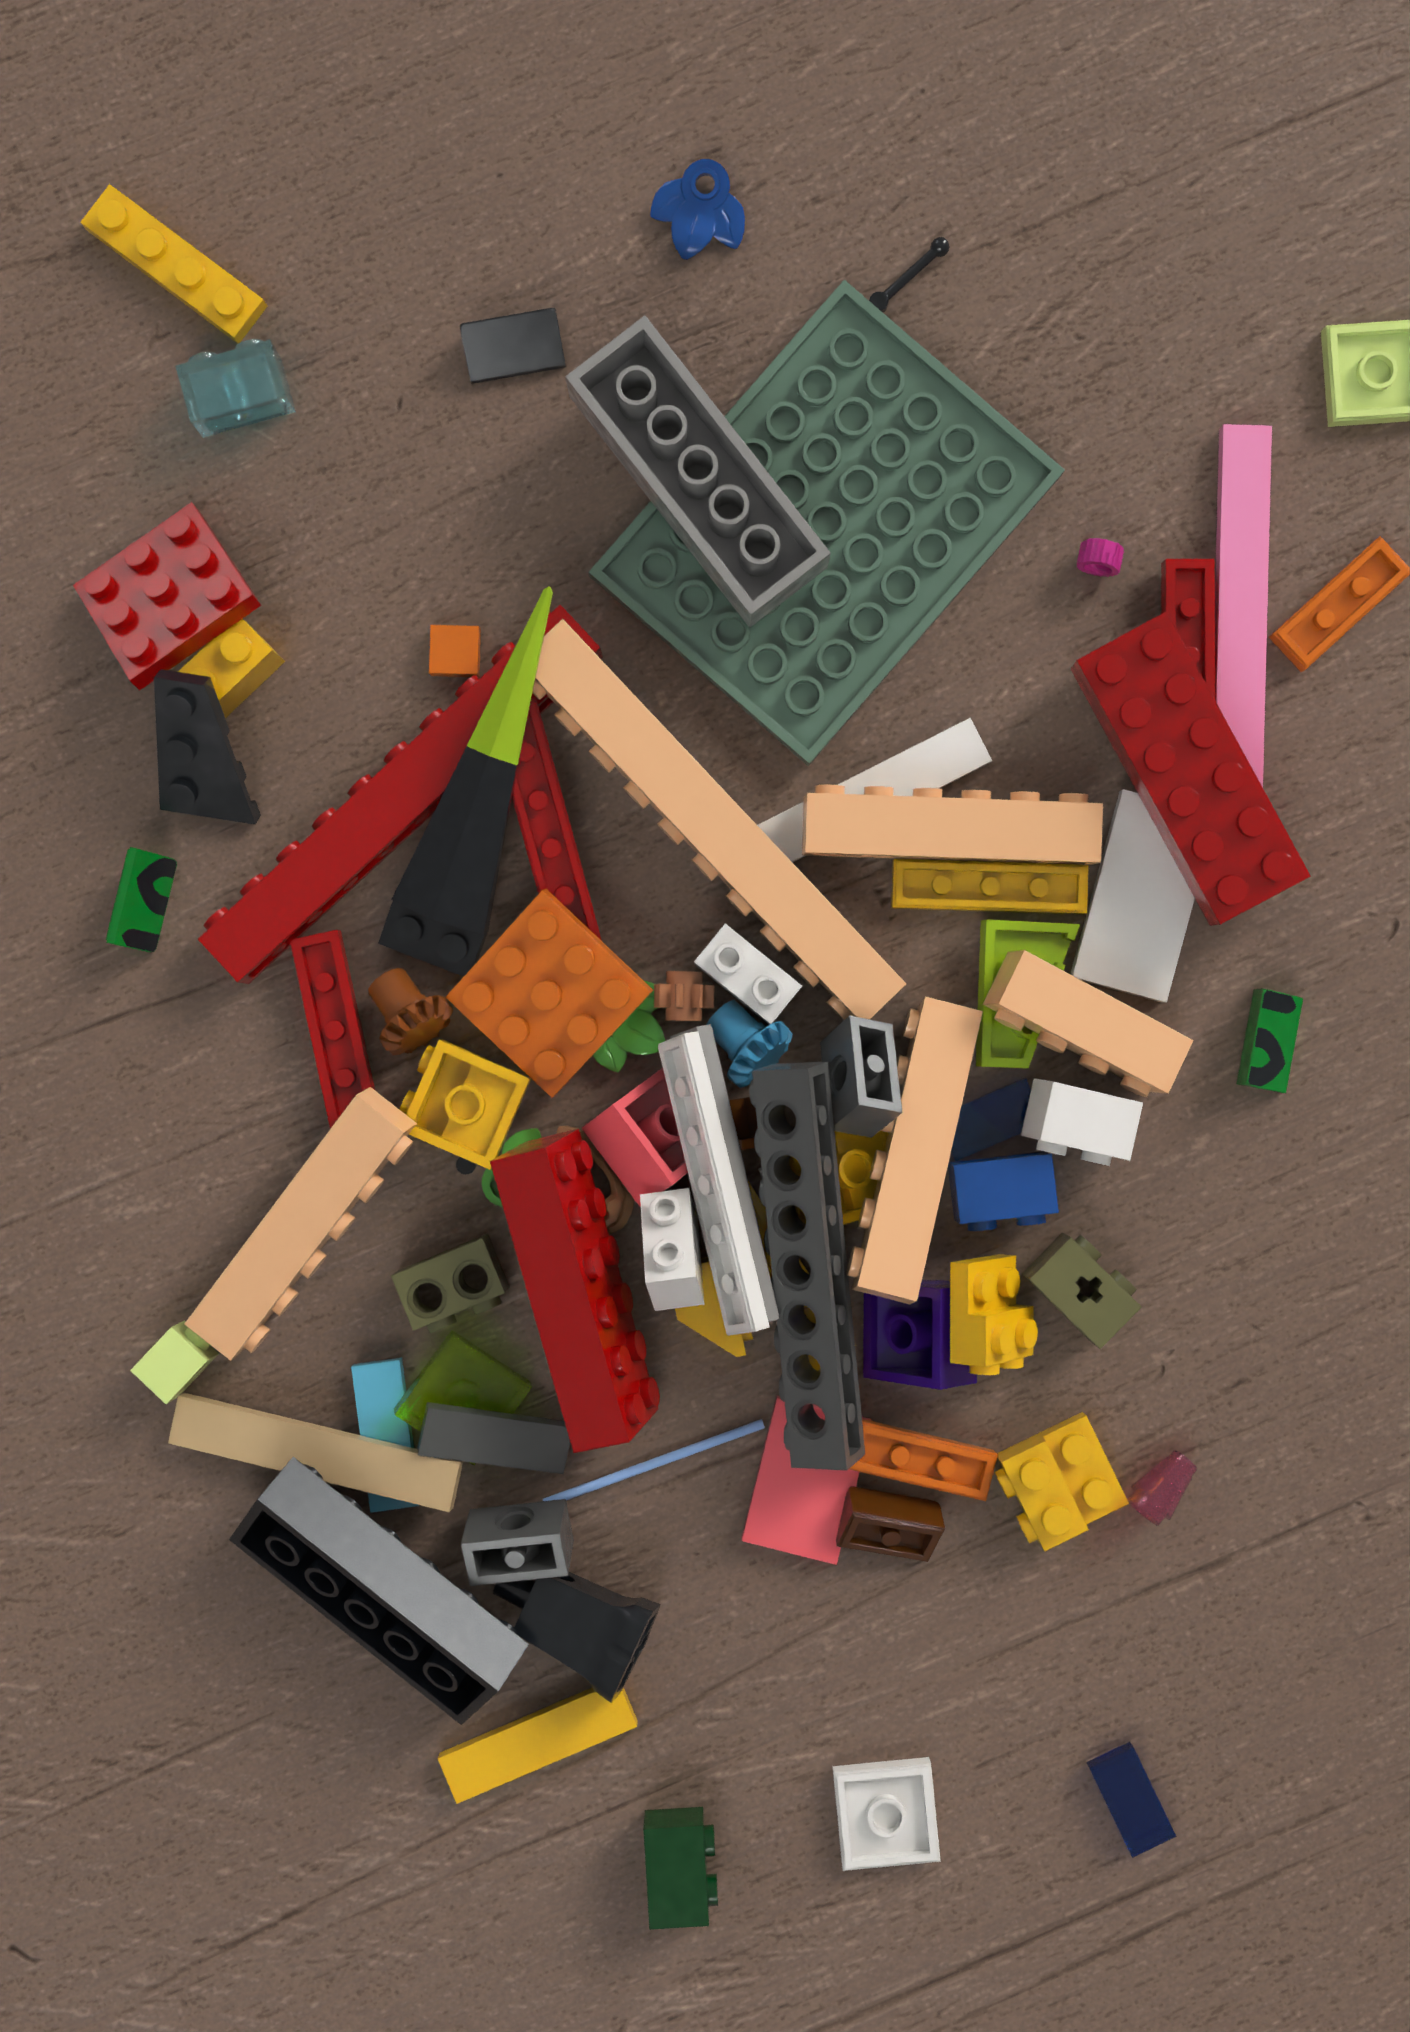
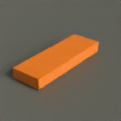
[1269,536,1410,672]
[849,1419,998,1501]

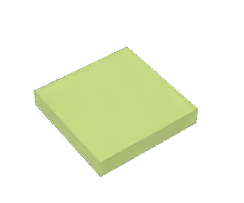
[1321,320,1410,427]

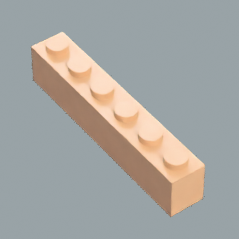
[802,784,1103,865]
[847,996,983,1304]
[185,1087,417,1361]

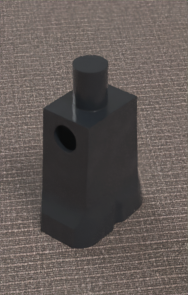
[493,1572,661,1703]

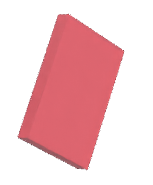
[741,1395,871,1565]

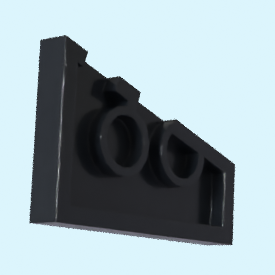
[154,669,261,825]

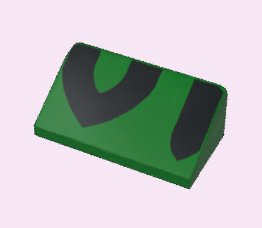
[105,847,177,952]
[1236,988,1303,1093]

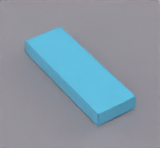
[351,1357,419,1513]

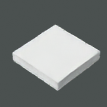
[832,1757,941,1871]

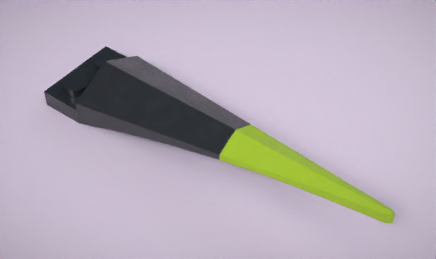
[378,586,553,976]

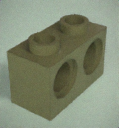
[391,1234,510,1333]

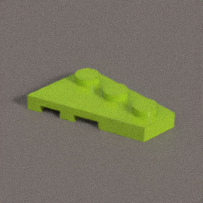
[975,919,1080,1068]

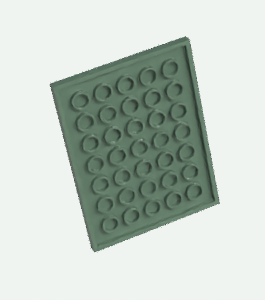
[588,280,1065,766]

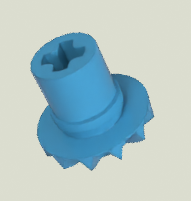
[706,1000,793,1088]

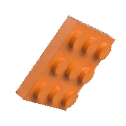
[445,889,654,1098]

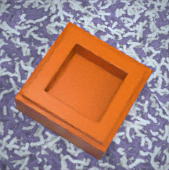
[429,625,481,677]

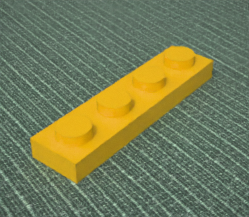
[80,184,268,344]

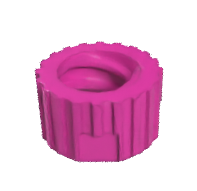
[1076,538,1124,577]

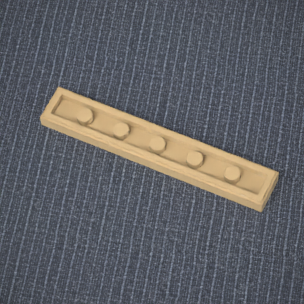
[168,1393,463,1512]

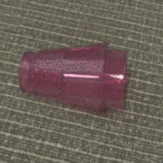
[1127,1450,1198,1526]

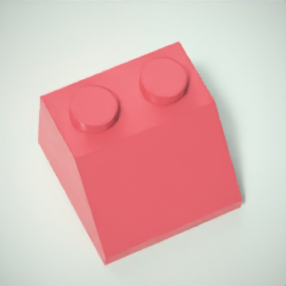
[582,1068,688,1207]

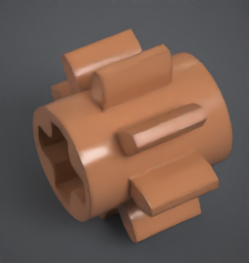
[654,971,715,1021]

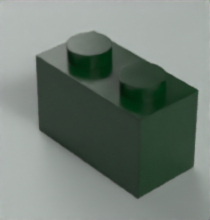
[643,1807,718,1930]

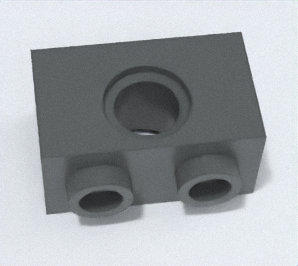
[820,1016,903,1138]
[461,1499,574,1586]

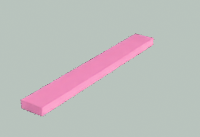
[1215,424,1272,787]

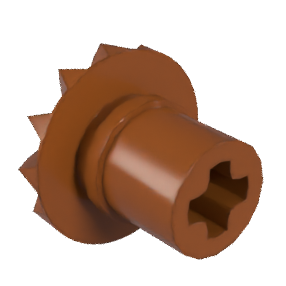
[368,968,454,1055]

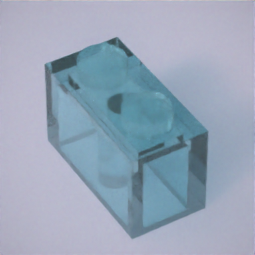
[175,339,296,438]

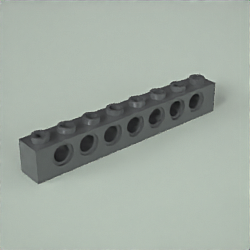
[749,1061,865,1470]

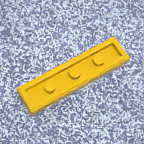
[891,859,1089,915]
[437,1687,638,1804]

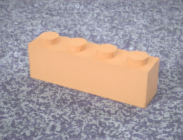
[983,950,1194,1097]

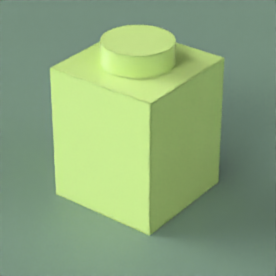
[130,1320,219,1404]

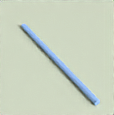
[543,1419,765,1501]

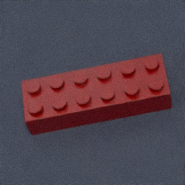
[1071,611,1311,926]
[490,1128,660,1453]

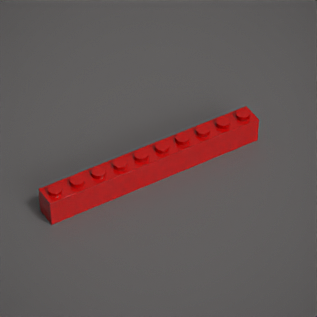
[198,605,603,984]

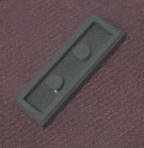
[417,1402,570,1474]

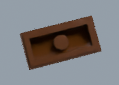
[836,1486,945,1562]

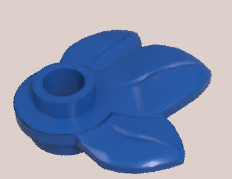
[650,159,745,260]

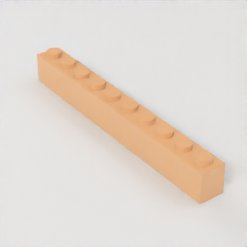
[532,619,906,1021]

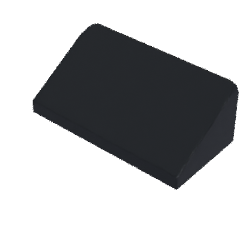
[460,308,566,384]

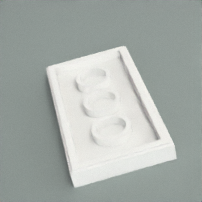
[1070,789,1195,1003]

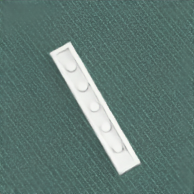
[729,718,992,891]
[658,1031,770,1336]

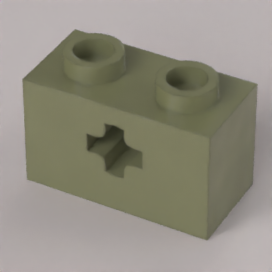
[1022,1233,1142,1349]

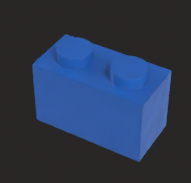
[948,1151,1059,1231]

